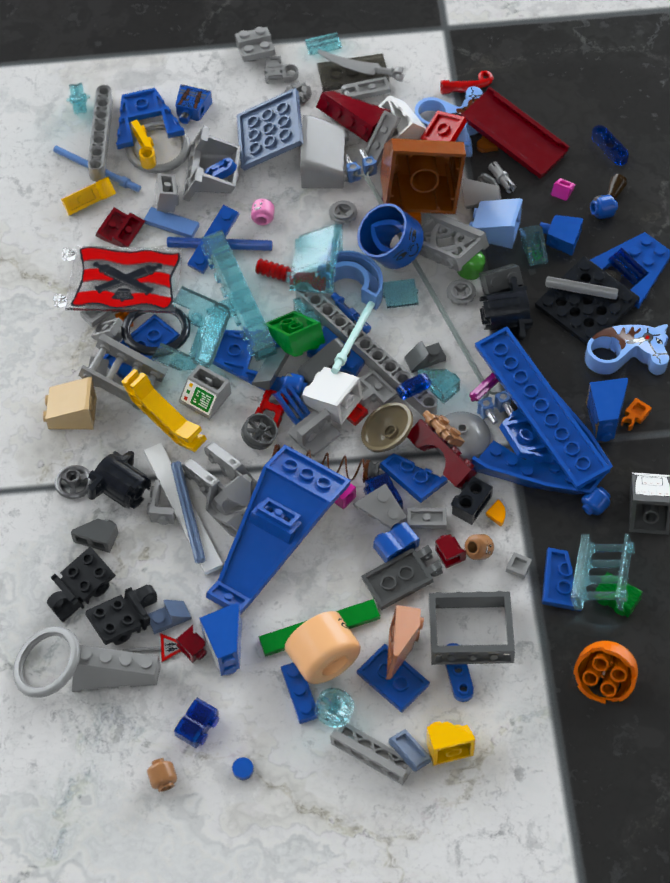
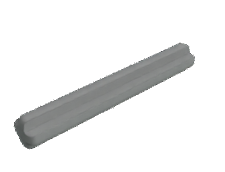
[545,276,618,299]

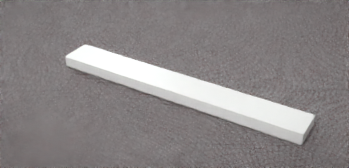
[144,443,223,575]

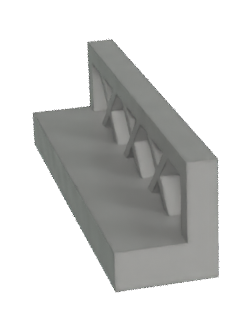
[330,722,412,785]

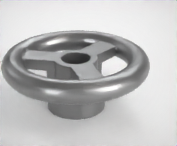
[55,465,91,499]

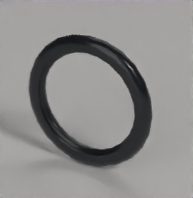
[121,305,191,356]

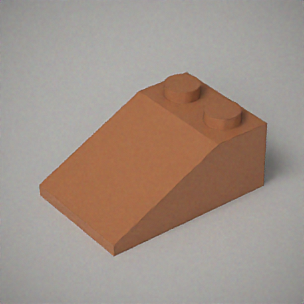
[386,605,424,680]

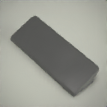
[252,347,289,390]

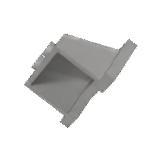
[182,126,241,202]

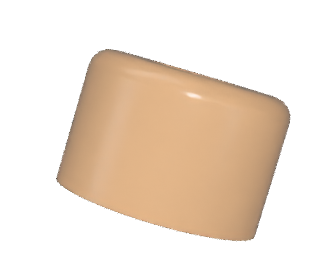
[285,611,360,684]

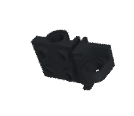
[47,546,116,622]
[85,585,157,645]

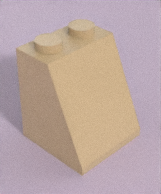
[43,377,97,430]

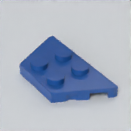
[499,409,558,465]

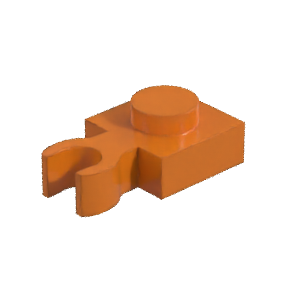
[621,398,652,431]

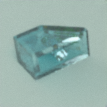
[519,225,548,266]
[417,369,460,404]

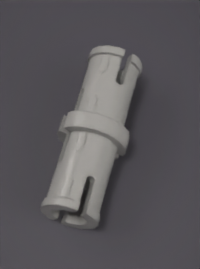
[488,161,516,193]

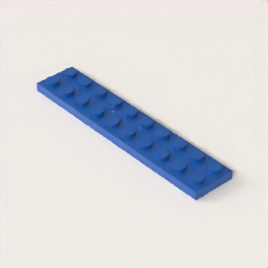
[475,326,610,490]

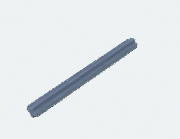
[171,461,205,564]

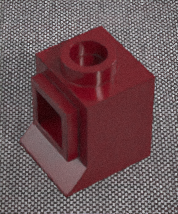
[435,534,466,569]
[176,625,207,663]

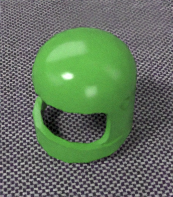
[457,250,485,280]

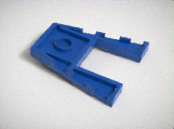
[116,88,185,150]
[590,232,670,309]
[211,330,281,395]

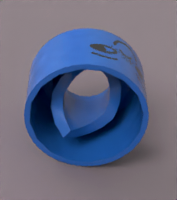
[357,203,424,269]

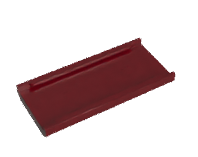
[460,86,570,179]

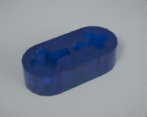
[396,373,432,400]

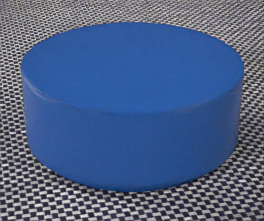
[232,757,254,780]

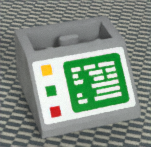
[179,364,231,420]

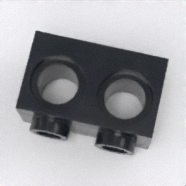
[451,476,493,525]

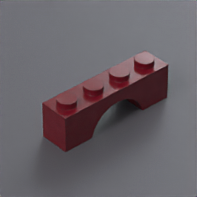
[407,419,477,489]

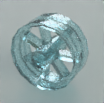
[66,82,90,115]
[315,688,354,727]

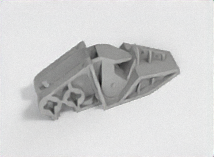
[182,442,257,537]

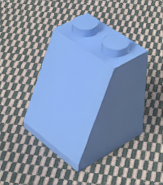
[469,198,523,249]

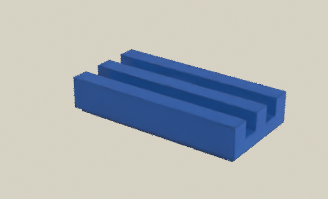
[273,383,310,425]

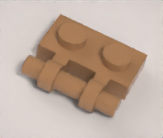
[423,410,465,447]

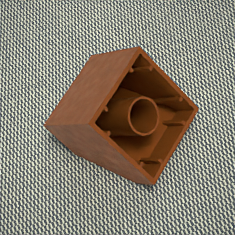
[380,138,466,214]

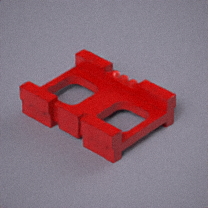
[255,389,289,428]

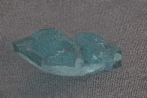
[293,297,322,326]

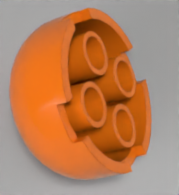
[573,641,638,704]

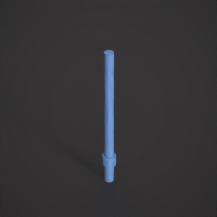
[53,145,141,192]

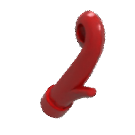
[440,70,493,94]

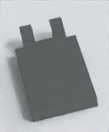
[361,545,443,611]

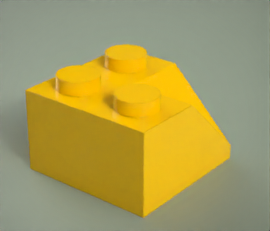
[426,721,475,766]

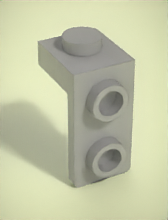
[147,479,175,525]

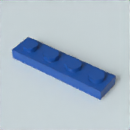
[187,205,239,274]

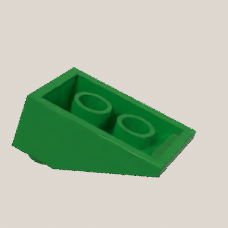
[263,311,325,357]

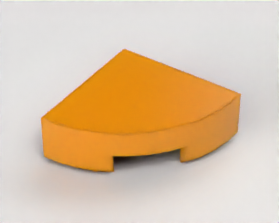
[486,499,506,526]

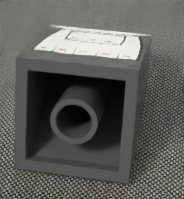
[629,473,670,535]

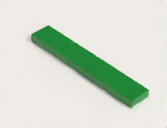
[259,599,380,657]

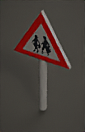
[122,633,181,662]

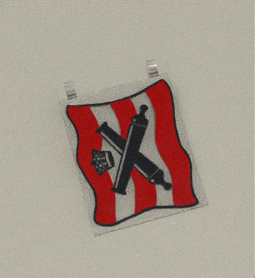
[53,246,183,314]

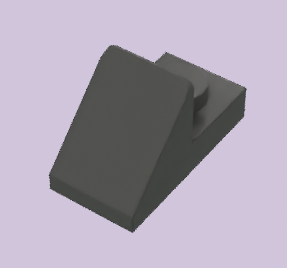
[404,341,446,373]

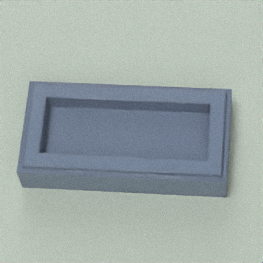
[388,729,432,772]

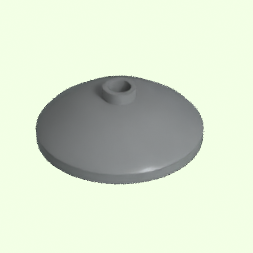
[435,412,491,461]

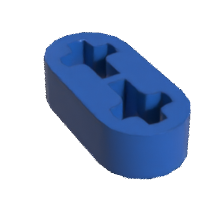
[205,158,237,179]

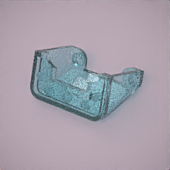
[286,224,343,294]

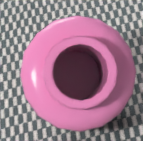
[251,199,275,226]

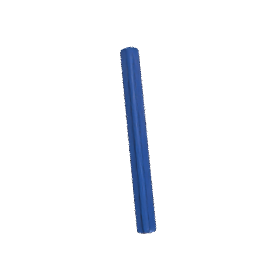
[167,237,273,251]

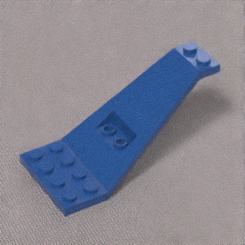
[206,445,351,615]

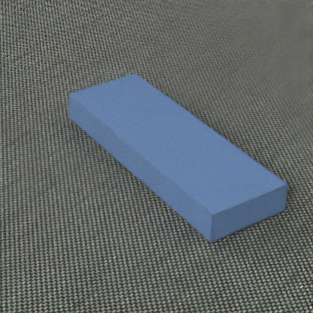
[144,207,199,238]

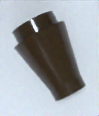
[607,174,627,200]

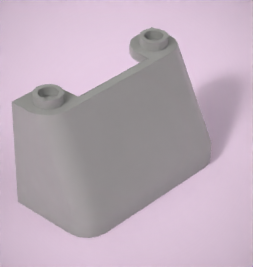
[300,115,349,188]

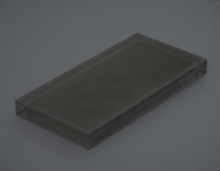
[317,53,389,92]

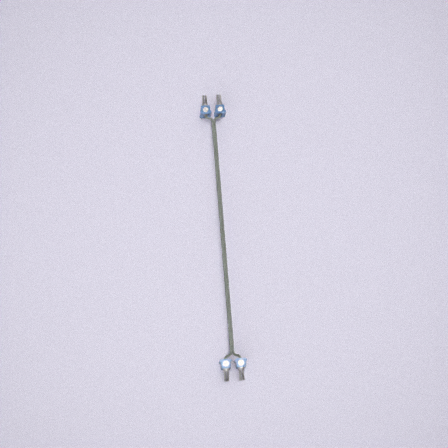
[344,149,513,425]

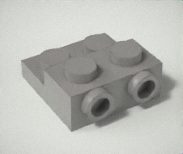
[235,27,276,62]

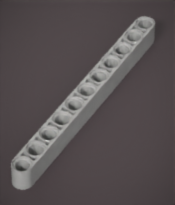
[295,281,438,416]

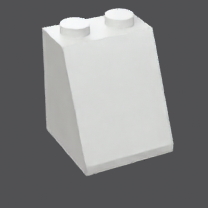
[302,367,363,425]

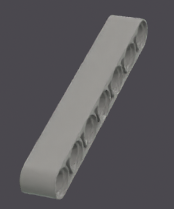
[88,85,113,182]

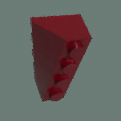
[316,91,391,142]

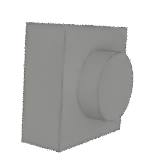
[506,552,532,579]

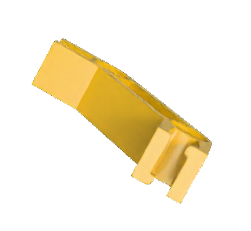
[121,369,207,452]

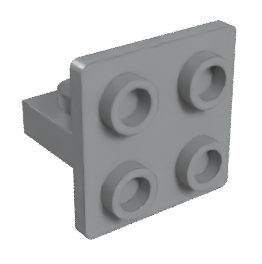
[288,409,340,457]

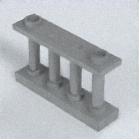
[78,333,168,410]

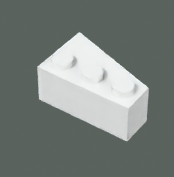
[379,95,426,140]

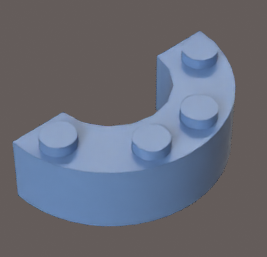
[317,251,383,310]

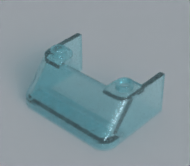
[152,286,231,371]

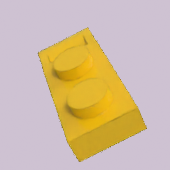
[131,120,156,169]
[61,177,116,215]

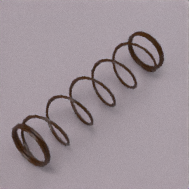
[272,444,371,484]

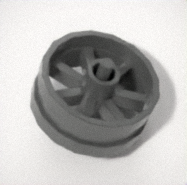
[241,413,278,450]

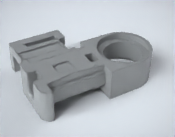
[264,56,299,84]

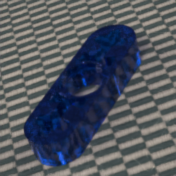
[591,125,629,165]

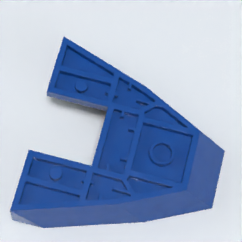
[471,389,613,494]

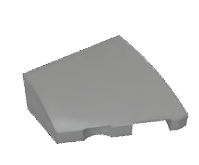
[462,178,502,209]

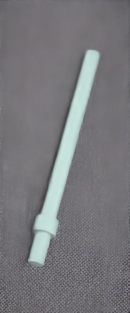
[331,301,375,374]

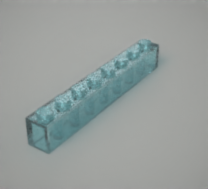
[201,230,277,362]

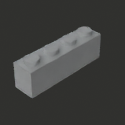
[72,645,161,692]

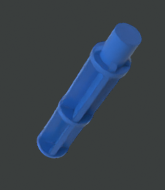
[331,292,371,334]

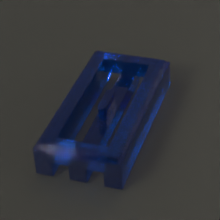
[608,247,647,285]

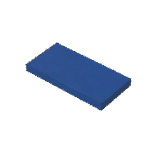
[103,314,180,379]

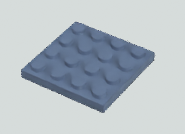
[237,88,303,171]

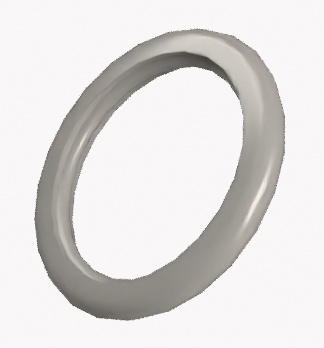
[126,121,191,173]
[13,626,80,698]

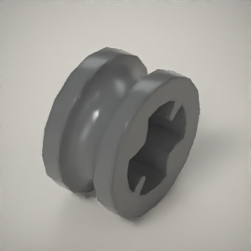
[368,461,380,479]

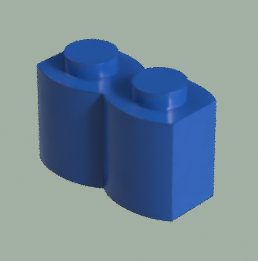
[373,522,420,563]

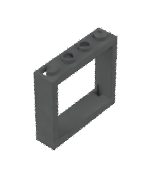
[429,591,515,665]

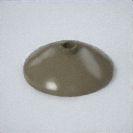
[361,402,413,452]

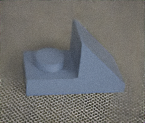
[148,600,192,635]

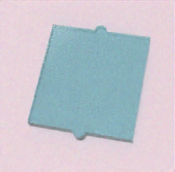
[383,279,419,309]

